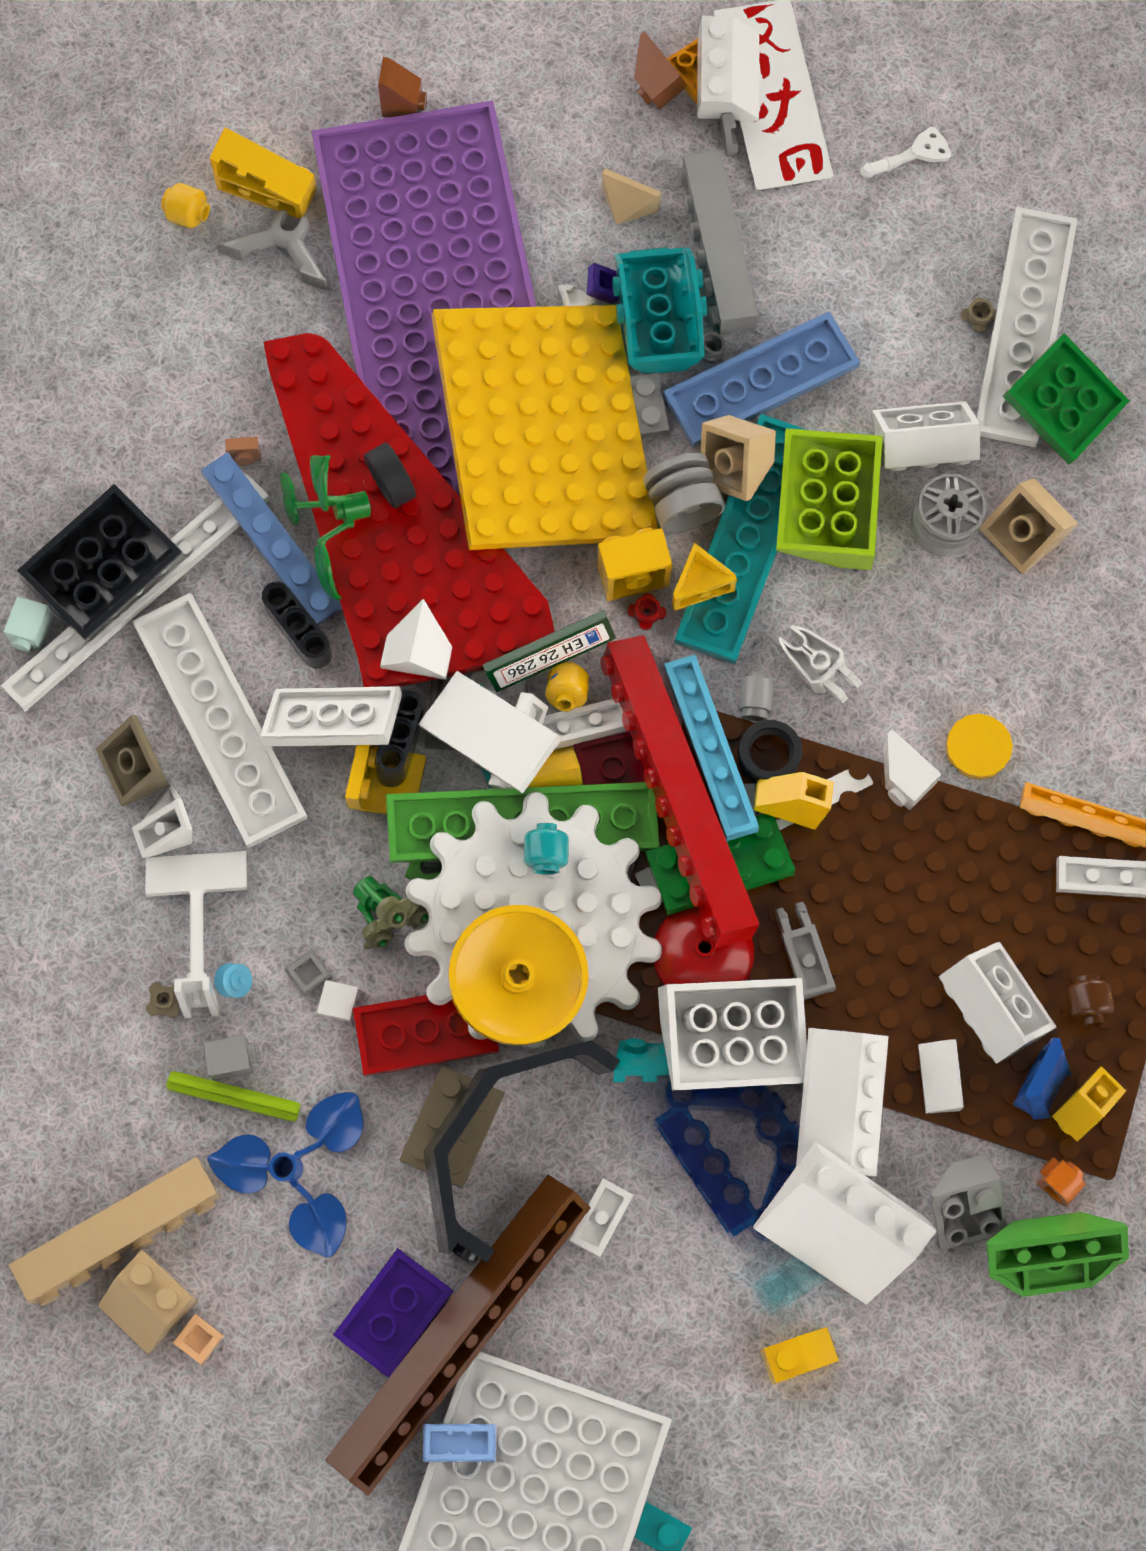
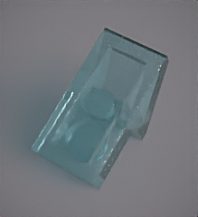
[751,1257,827,1316]

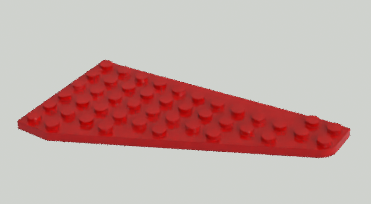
[263,333,555,687]

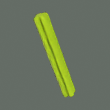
[166,1071,301,1122]

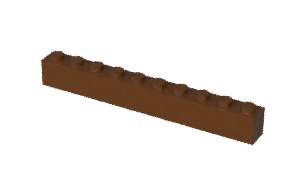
[325,1174,591,1496]

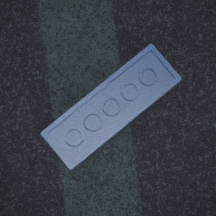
[663,312,860,448]

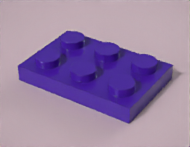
[333,1248,454,1378]

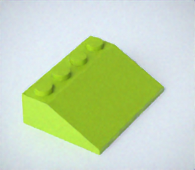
[776,429,883,570]

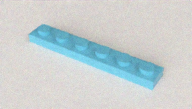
[664,655,759,841]

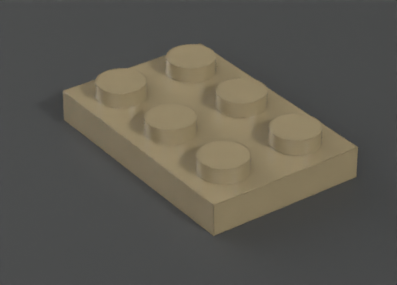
[399,1065,505,1189]

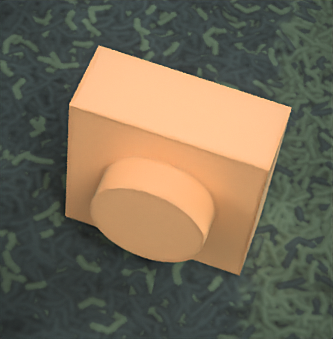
[173,1314,224,1365]

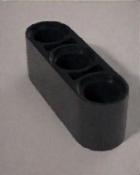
[262,581,332,669]
[376,690,423,787]

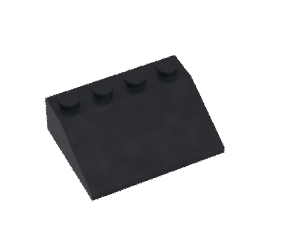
[17,484,183,641]

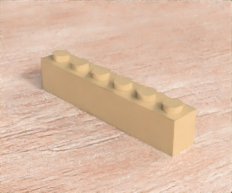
[9,1157,221,1306]

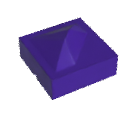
[586,263,619,304]

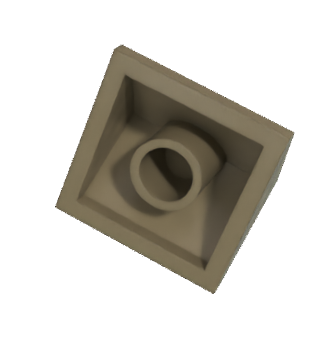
[96,715,170,806]

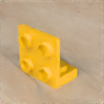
[345,745,426,815]

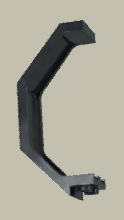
[423,1040,620,1264]

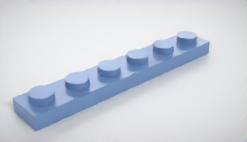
[201,452,342,625]

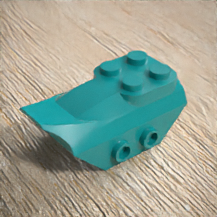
[613,247,707,374]

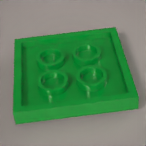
[1003,333,1130,465]

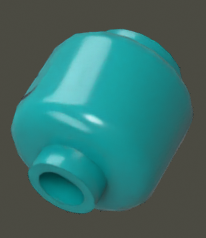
[524,823,569,875]

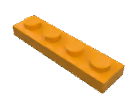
[1020,782,1146,848]

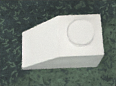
[883,729,941,810]

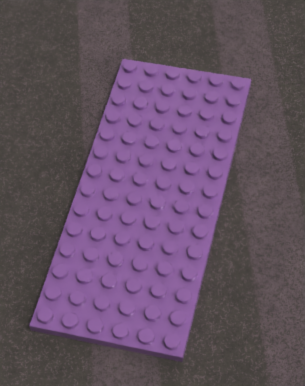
[311,100,537,496]

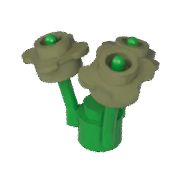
[353,876,429,950]

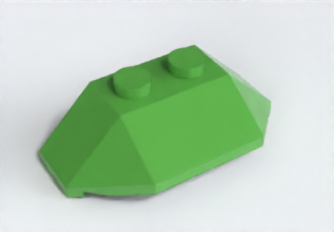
[986,1212,1129,1297]

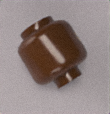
[1067,974,1115,1027]

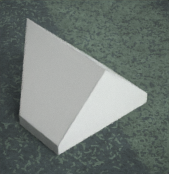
[380,599,452,679]
[132,785,192,858]

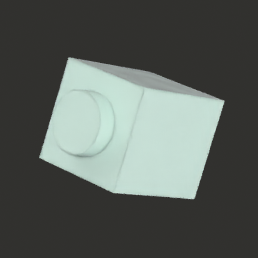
[3,596,54,652]

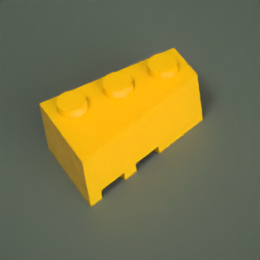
[209,127,317,219]

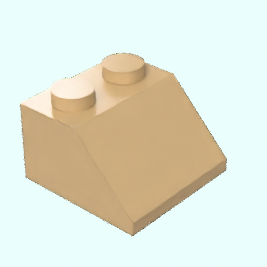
[701,415,776,501]
[979,478,1079,574]
[98,1249,198,1354]

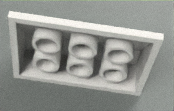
[658,978,807,1090]
[753,1142,936,1305]

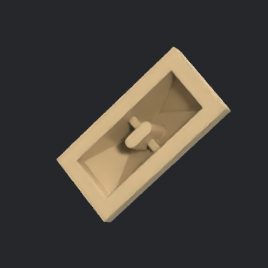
[602,169,661,224]

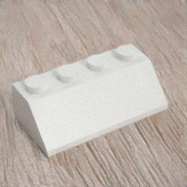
[796,1028,888,1176]

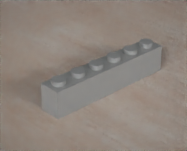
[678,149,758,335]

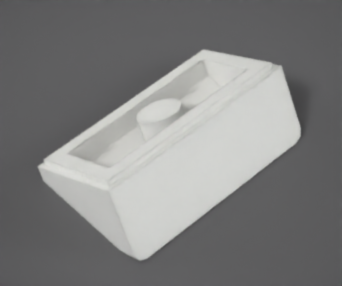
[918,1039,964,1113]

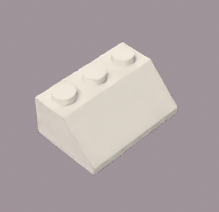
[697,15,759,121]
[872,401,980,471]
[939,942,1057,1064]

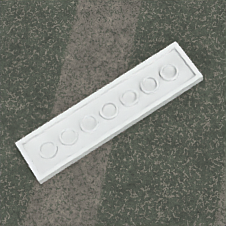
[976,207,1078,447]
[132,593,308,848]

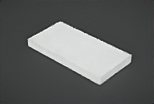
[418,671,562,794]
[259,686,402,746]

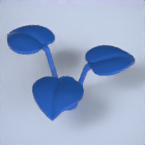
[207,1092,364,1258]

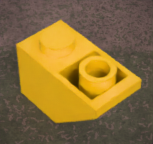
[753,772,834,830]

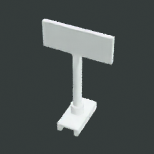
[145,851,248,1018]

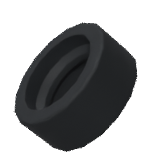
[364,442,416,509]
[738,720,802,783]

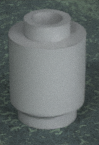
[739,672,774,722]

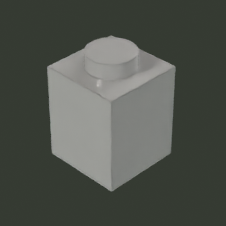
[203,1034,258,1081]

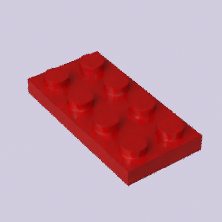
[353,995,500,1077]

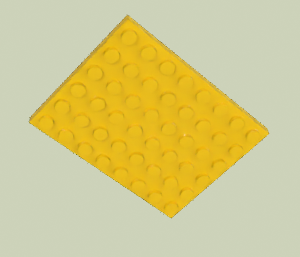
[431,305,658,550]

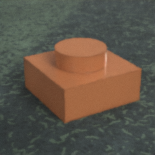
[225,437,261,466]

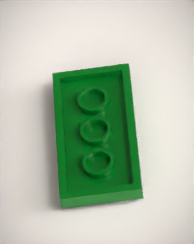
[645,814,795,916]

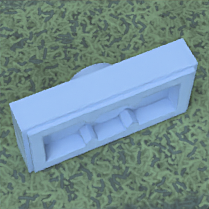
[423,1424,496,1462]

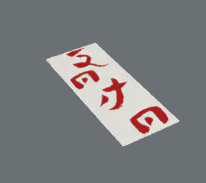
[714,0,834,190]

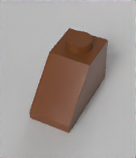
[634,31,688,109]
[378,57,427,118]

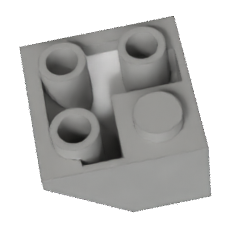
[931,1154,1006,1251]

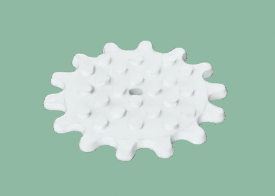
[404,791,662,1053]

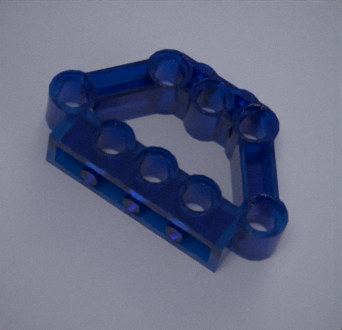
[654,1081,800,1242]

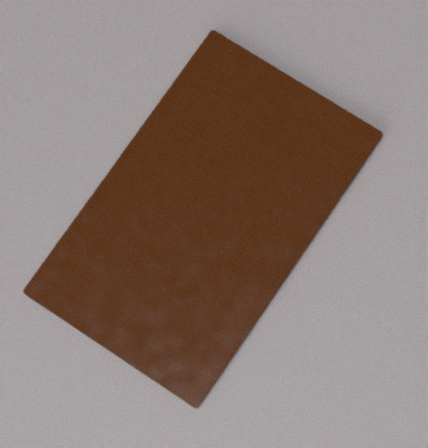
[594,711,1146,1180]

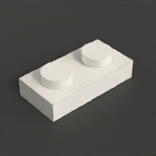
[569,1178,634,1258]

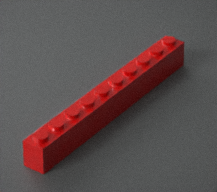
[600,635,759,948]

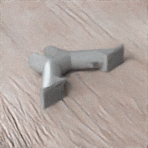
[216,210,328,291]

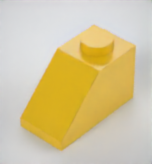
[1052,1066,1126,1142]
[760,1327,839,1385]

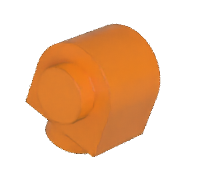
[1037,1157,1085,1207]

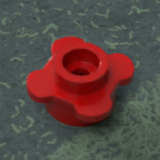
[627,593,666,631]

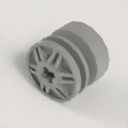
[643,453,725,534]
[911,474,986,557]

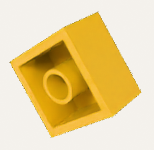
[597,528,672,602]

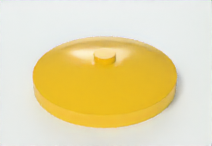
[448,905,589,1046]

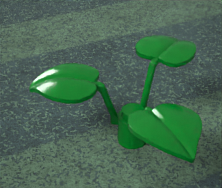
[280,455,371,600]

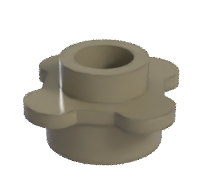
[961,297,996,333]
[146,983,180,1018]

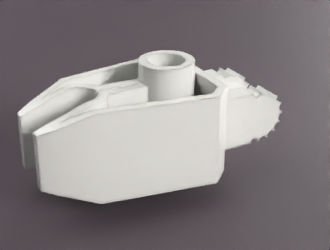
[778,625,862,703]

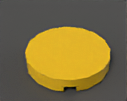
[945,713,1013,780]

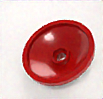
[653,907,754,985]

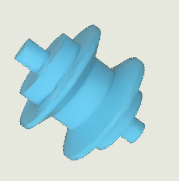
[214,963,252,998]

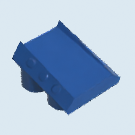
[1013,1038,1072,1120]

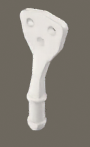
[860,127,951,178]

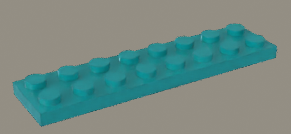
[674,414,807,665]

